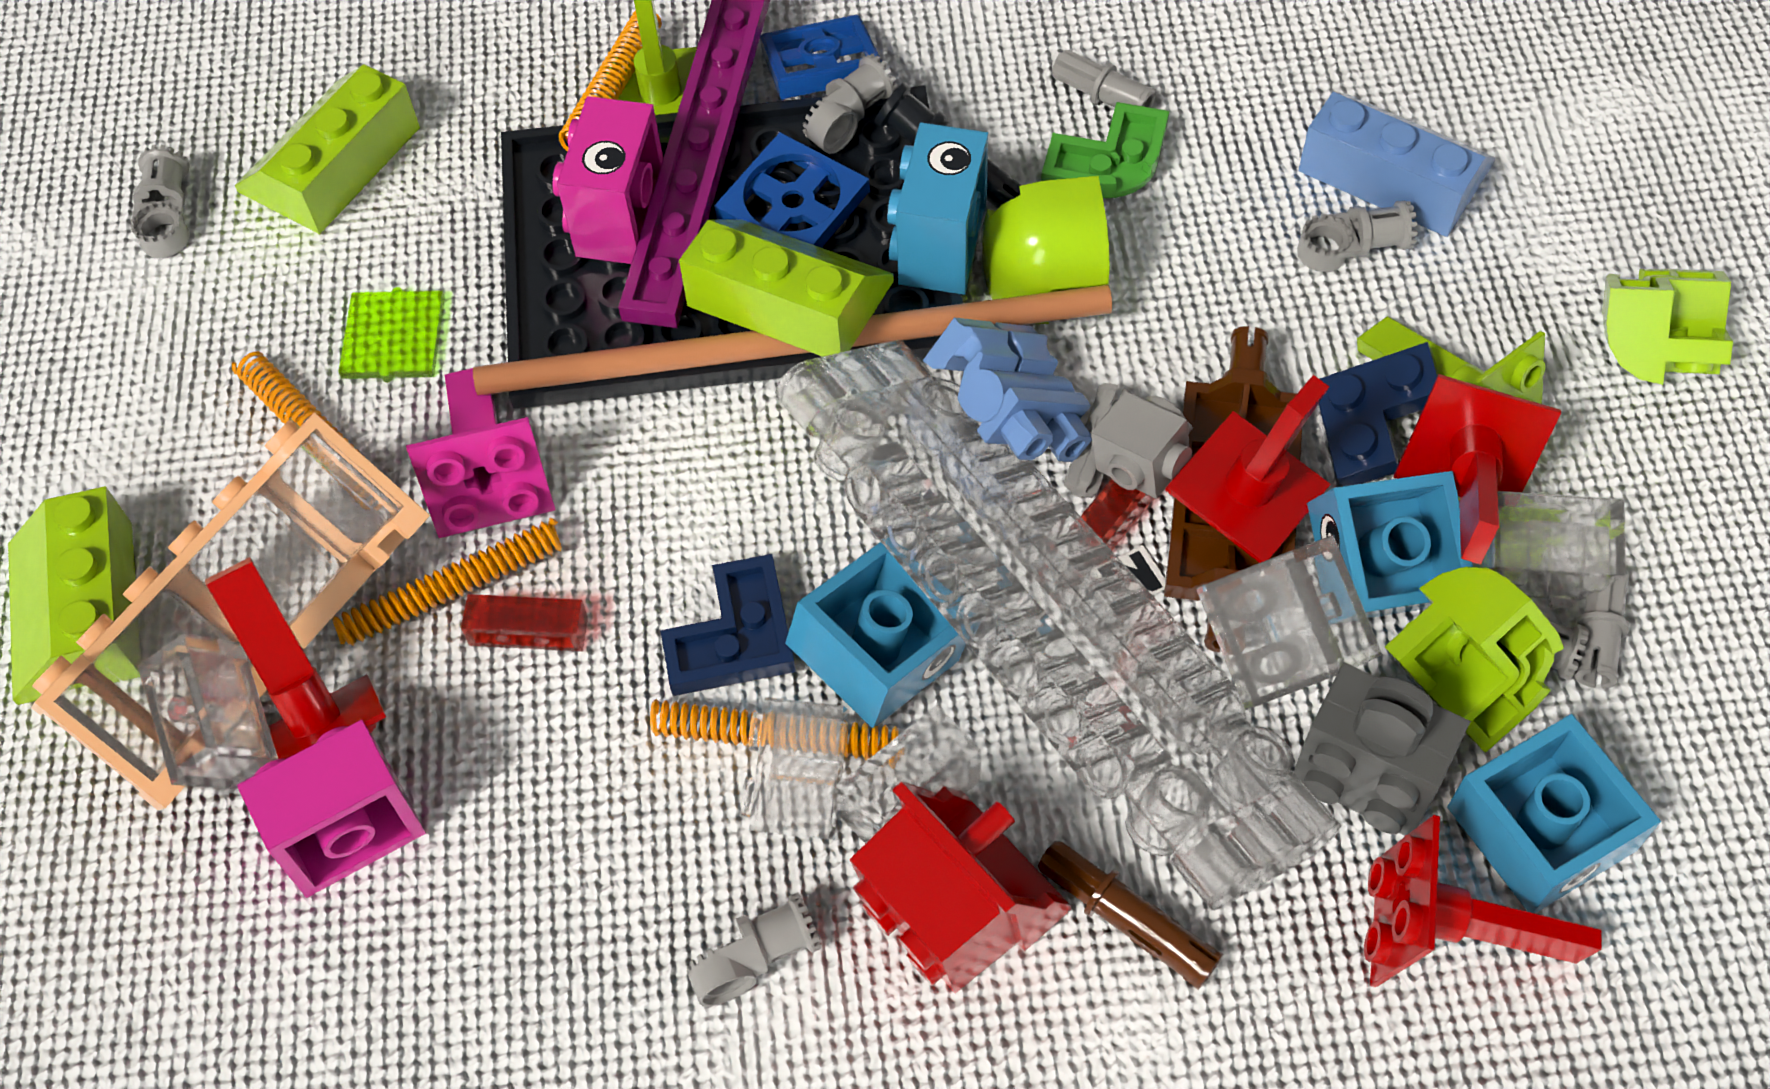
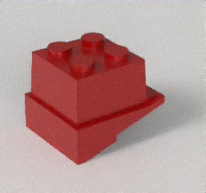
[849,781,1072,994]

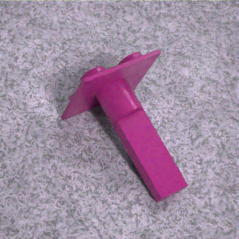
[406,368,555,538]

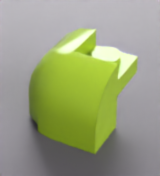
[982,176,1110,324]
[1602,269,1733,385]
[1385,567,1564,753]

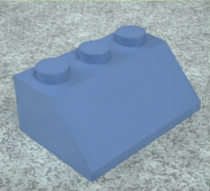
[1298,91,1496,237]

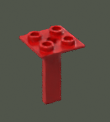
[1394,374,1561,565]
[1165,375,1331,566]
[205,557,386,767]
[1364,815,1602,988]

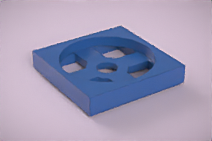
[760,15,882,99]
[714,132,870,248]

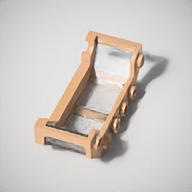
[31,412,430,810]

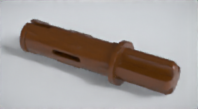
[1038,841,1224,990]

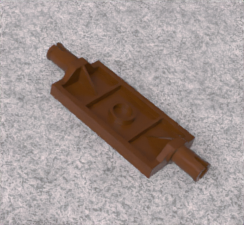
[1164,326,1302,654]

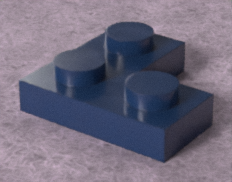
[1319,342,1439,487]
[660,554,796,696]

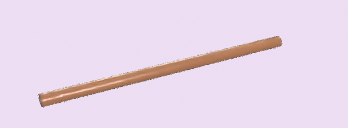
[473,285,1112,396]

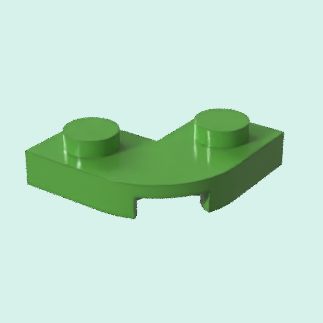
[1041,102,1169,198]

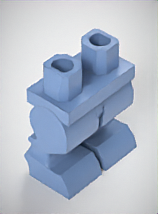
[923,317,1092,462]

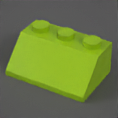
[235,64,420,234]
[679,219,894,364]
[8,486,142,705]

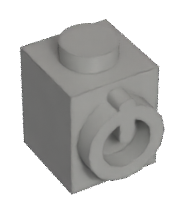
[1091,391,1193,499]

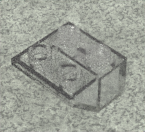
[1196,535,1383,710]

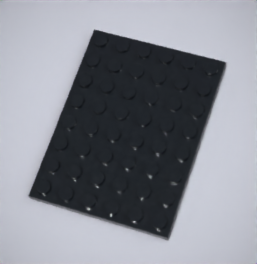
[501,85,963,409]

